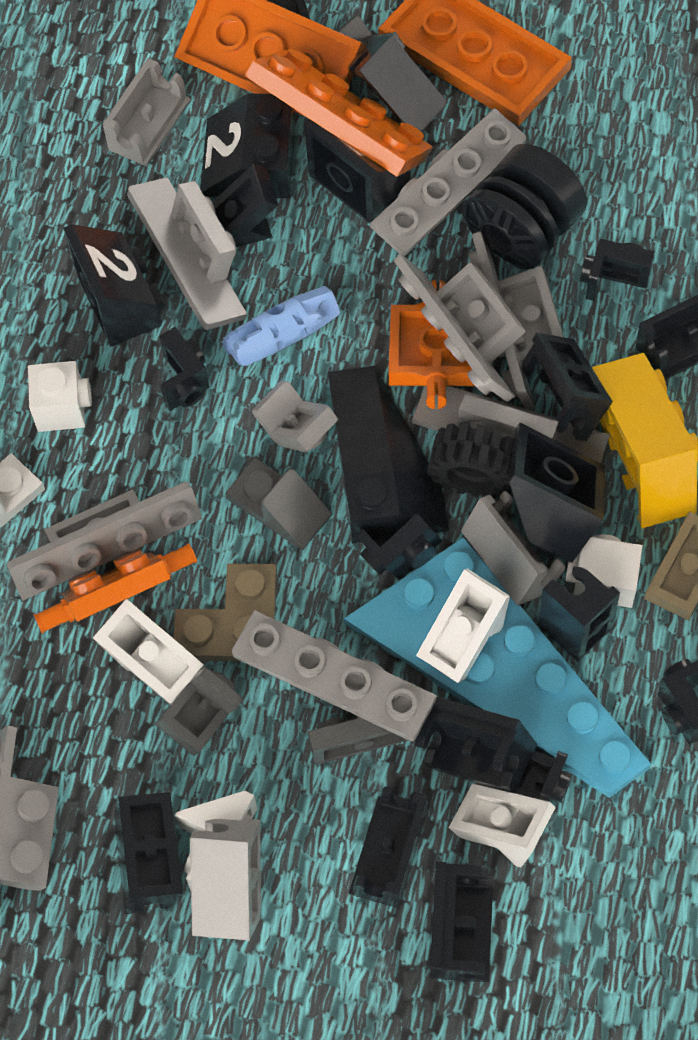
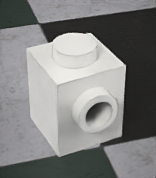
[28,361,92,432]
[565,534,643,608]

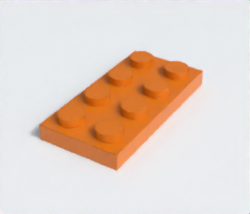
[174,0,366,117]
[378,0,572,126]
[245,49,433,177]

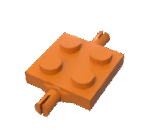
[389,280,475,409]
[33,543,198,634]

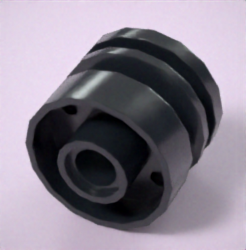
[463,143,587,269]

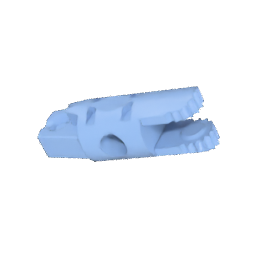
[222,286,340,366]

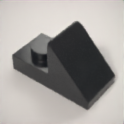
[212,164,278,247]

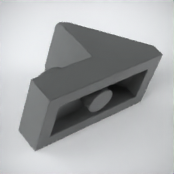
[225,458,332,551]
[308,715,409,765]

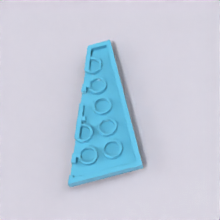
[344,537,651,798]

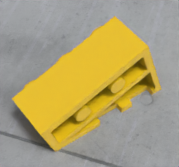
[592,353,698,529]

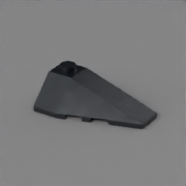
[328,366,449,544]

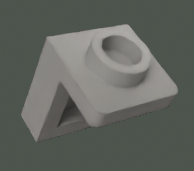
[252,381,339,453]

